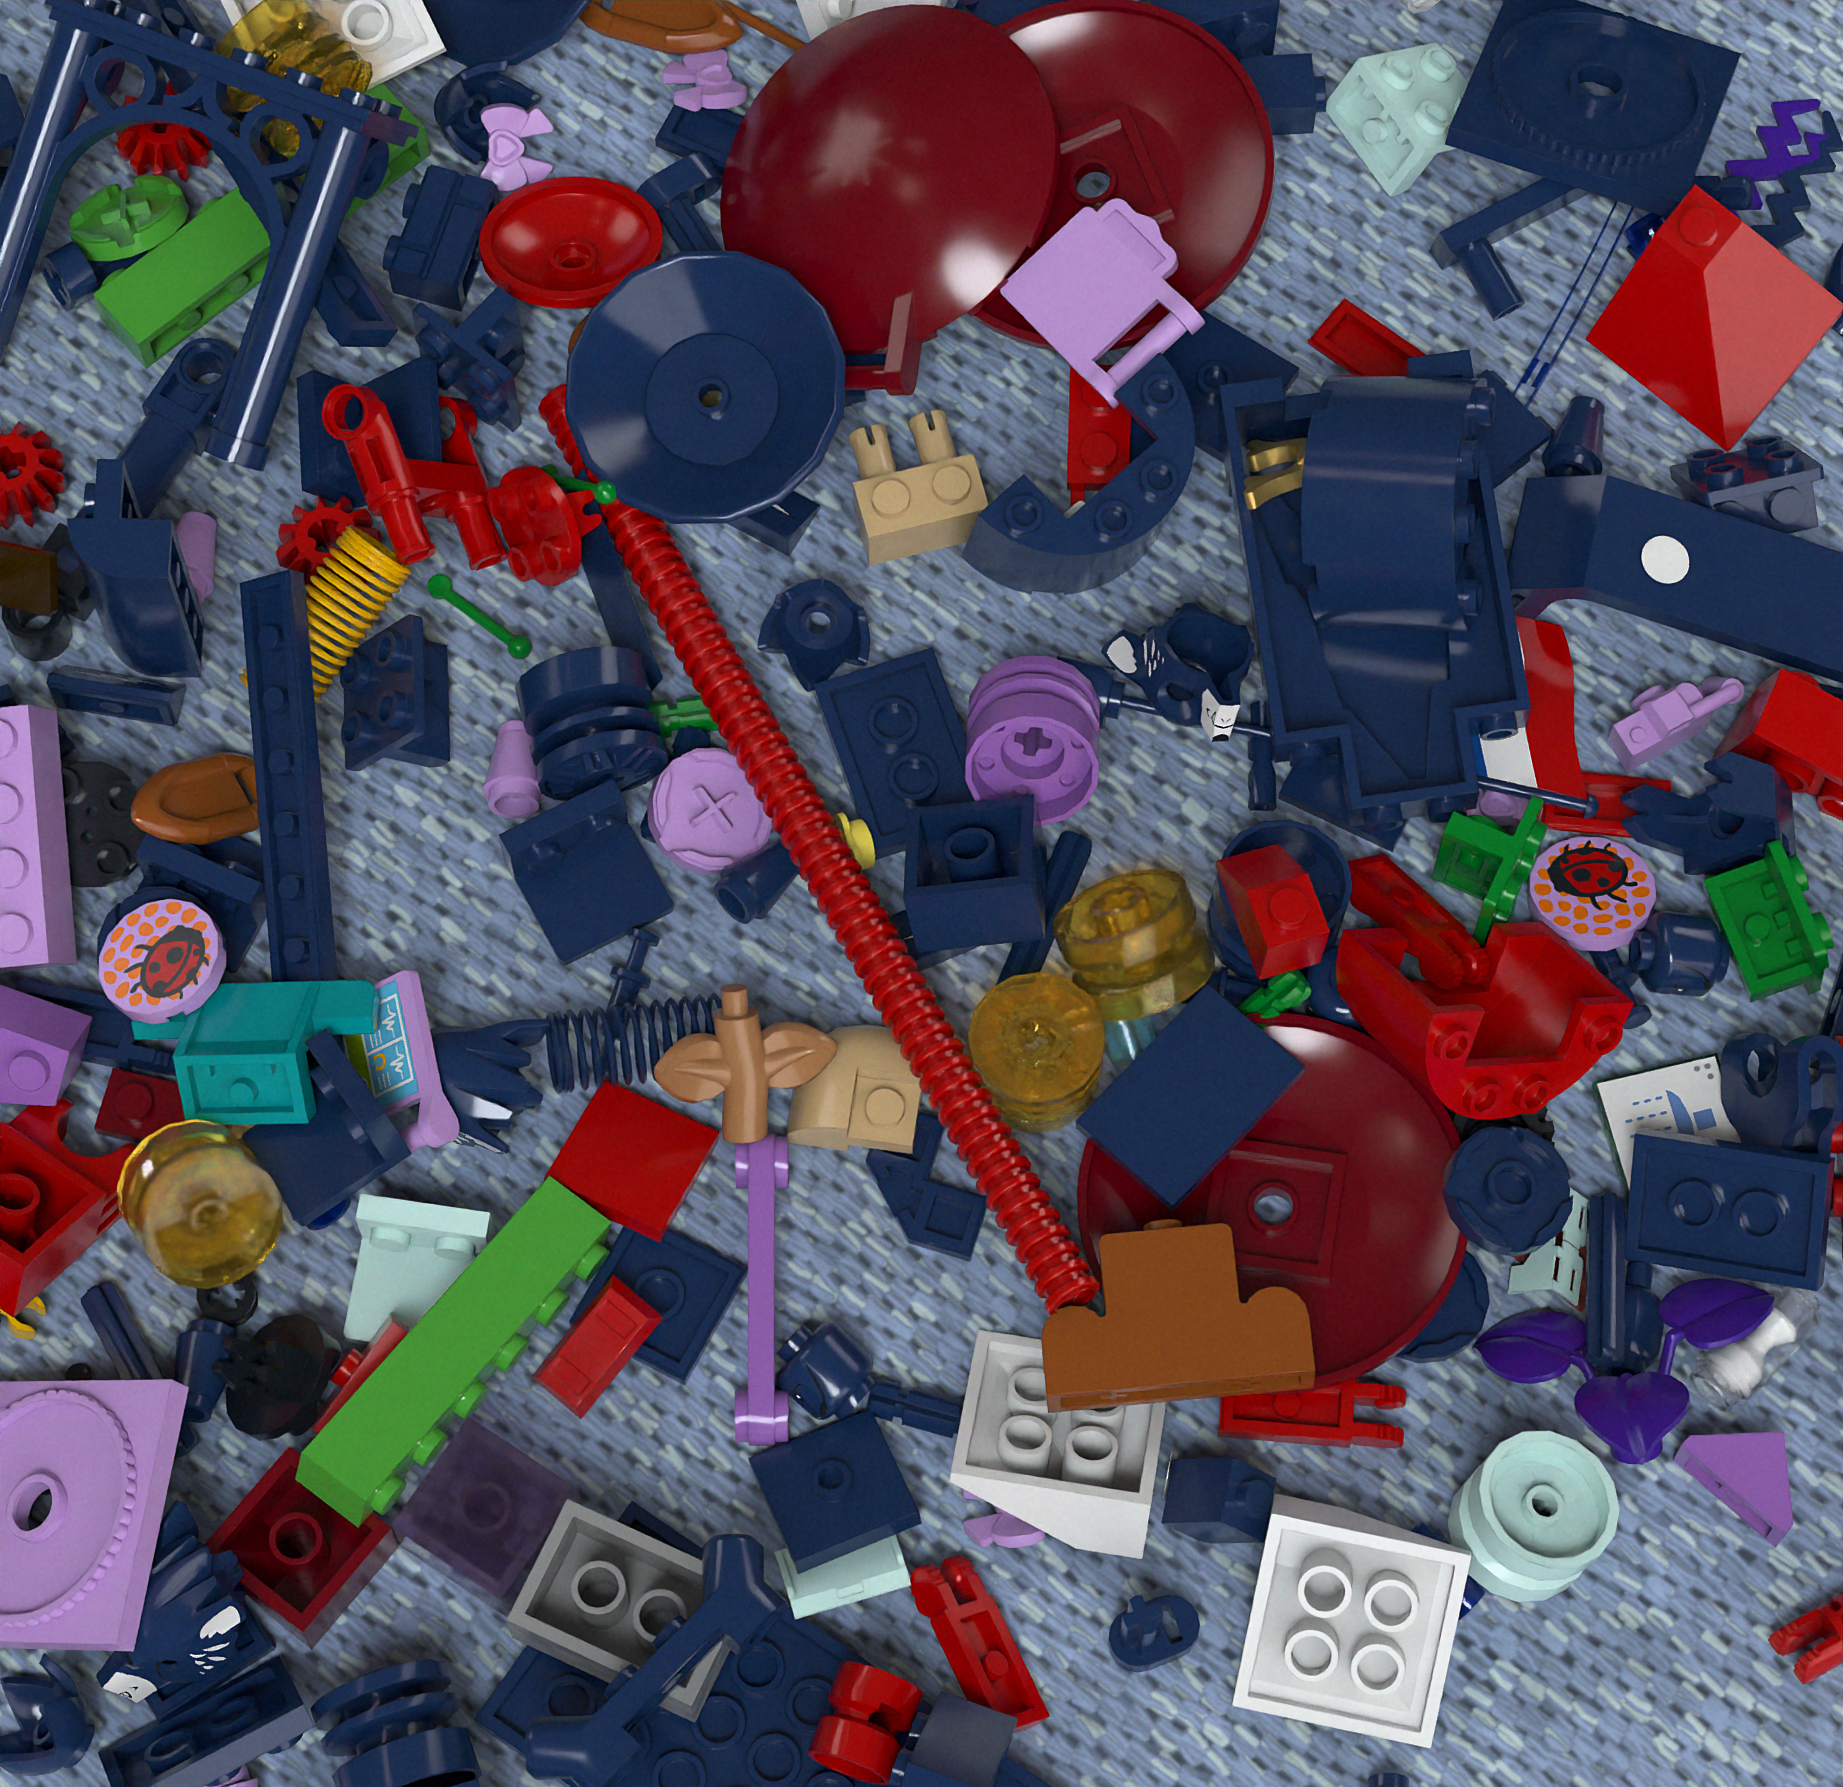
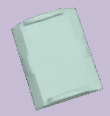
[774,1534,911,1619]

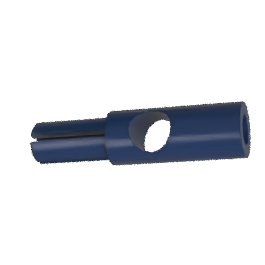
[1248,701,1277,811]

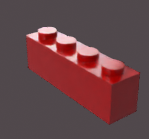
[1712,668,1843,821]

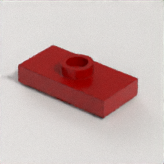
[312,1314,410,1434]

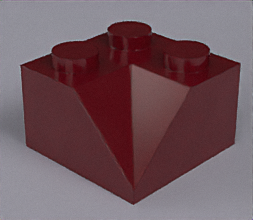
[204,1446,399,1650]

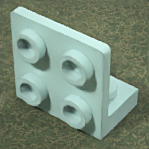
[1326,43,1468,197]
[343,1194,496,1345]

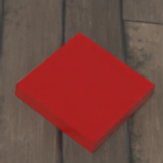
[544,1079,719,1243]

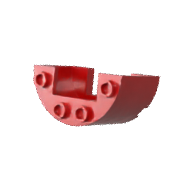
[1336,921,1634,1120]

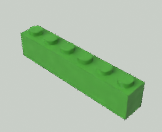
[93,83,430,369]
[295,1176,612,1528]

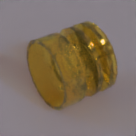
[215,0,373,156]
[968,972,1106,1135]

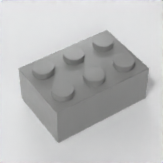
[506,1499,731,1723]

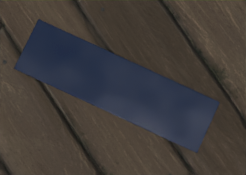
[564,467,663,692]

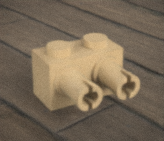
[848,410,989,566]

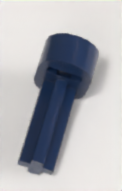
[636,152,723,252]
[40,242,148,312]
[1108,1595,1200,1673]

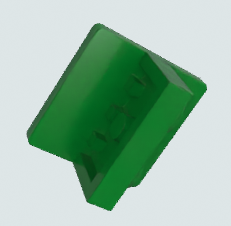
[1431,795,1549,948]
[1703,839,1833,1003]

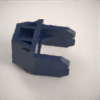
[1620,751,1797,876]

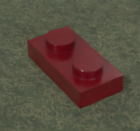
[94,1068,232,1163]

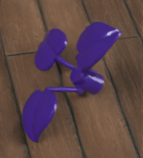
[1472,1278,1775,1465]

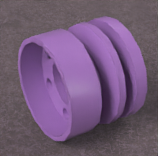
[965,655,1100,826]

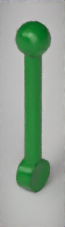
[540,464,617,505]
[427,574,532,659]

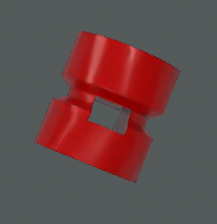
[808,1661,923,1786]

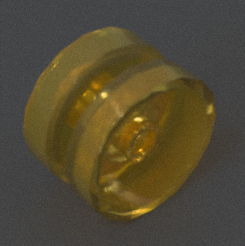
[1053,869,1215,1022]
[117,1119,283,1289]

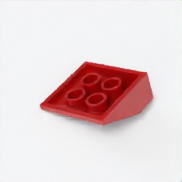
[1585,184,1843,452]

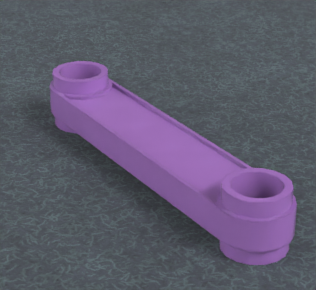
[735,1133,789,1446]

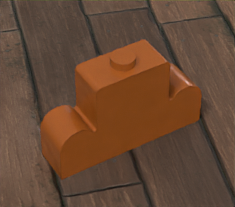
[1041,1219,1315,1413]

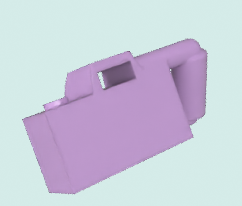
[1607,675,1744,772]

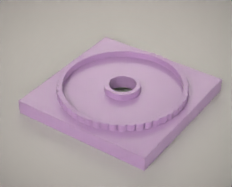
[0,1379,189,1651]

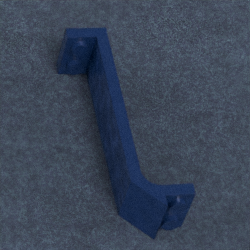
[1507,475,1843,683]

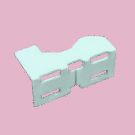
[1508,1188,1589,1306]

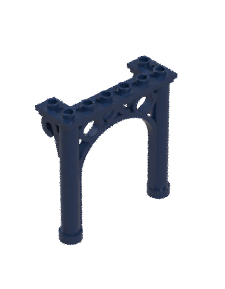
[0,0,420,471]

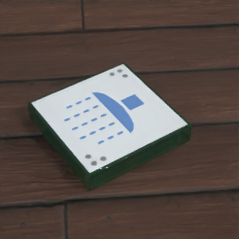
[1591,1053,1741,1208]

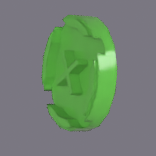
[68,175,189,261]

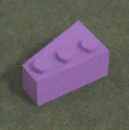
[0,985,93,1106]

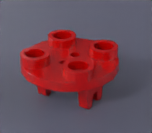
[487,465,602,587]

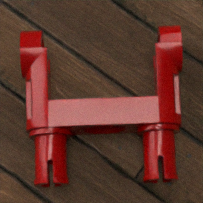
[321,384,508,571]

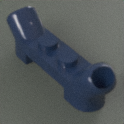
[525,1534,789,1787]

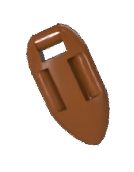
[579,0,742,54]
[131,752,259,845]

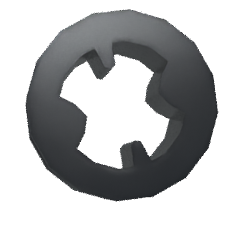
[196,1265,258,1328]

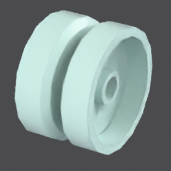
[1448,1431,1620,1602]

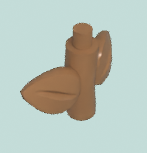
[654,984,837,1144]

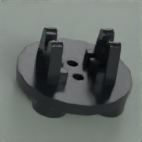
[61,761,146,888]
[212,1314,341,1441]

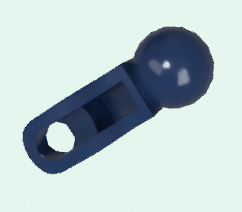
[1721,1032,1843,1157]

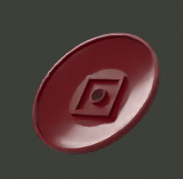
[972,0,1276,351]
[1077,1013,1468,1395]

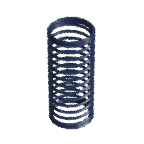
[546,992,722,1094]

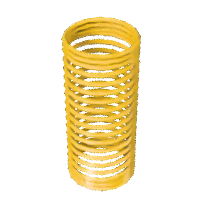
[239,525,413,702]

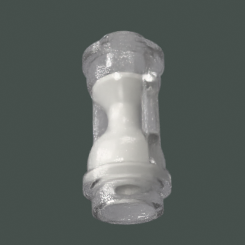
[1689,1283,1822,1412]

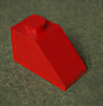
[1216,844,1330,980]

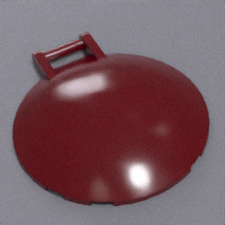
[720,4,1060,396]

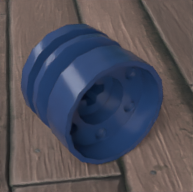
[515,646,668,801]
[1206,819,1353,983]
[310,1659,482,1787]

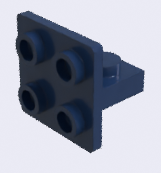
[412,286,525,432]
[1670,436,1825,534]
[340,614,450,771]
[135,833,267,973]

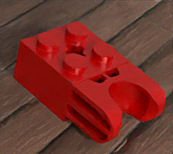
[0,1095,156,1318]

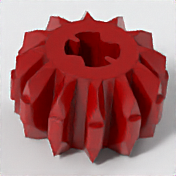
[116,79,212,183]
[0,421,66,530]
[276,494,383,602]

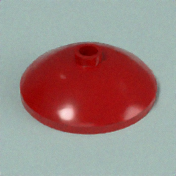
[479,176,663,310]

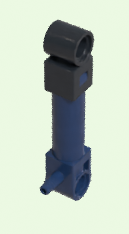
[2,338,235,662]

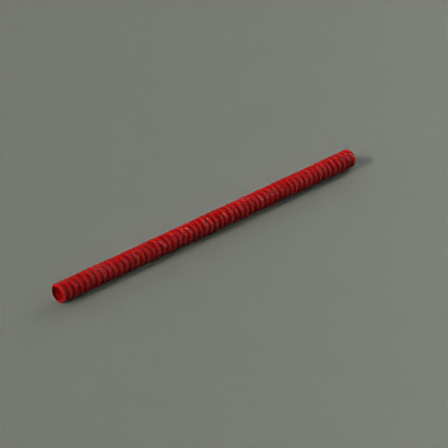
[538,384,1100,1315]

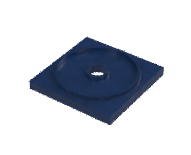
[1445,0,1741,218]

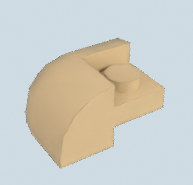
[785,1024,923,1154]

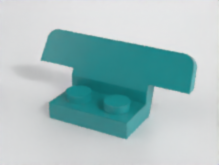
[131,980,380,1126]

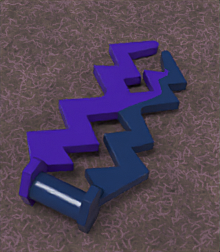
[1724,99,1843,249]

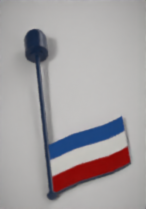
[1056,616,1599,819]

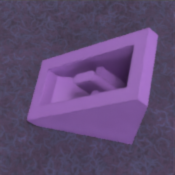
[1673,1431,1793,1548]

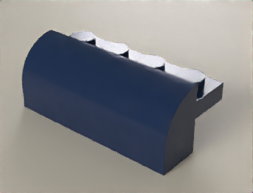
[67,459,204,678]

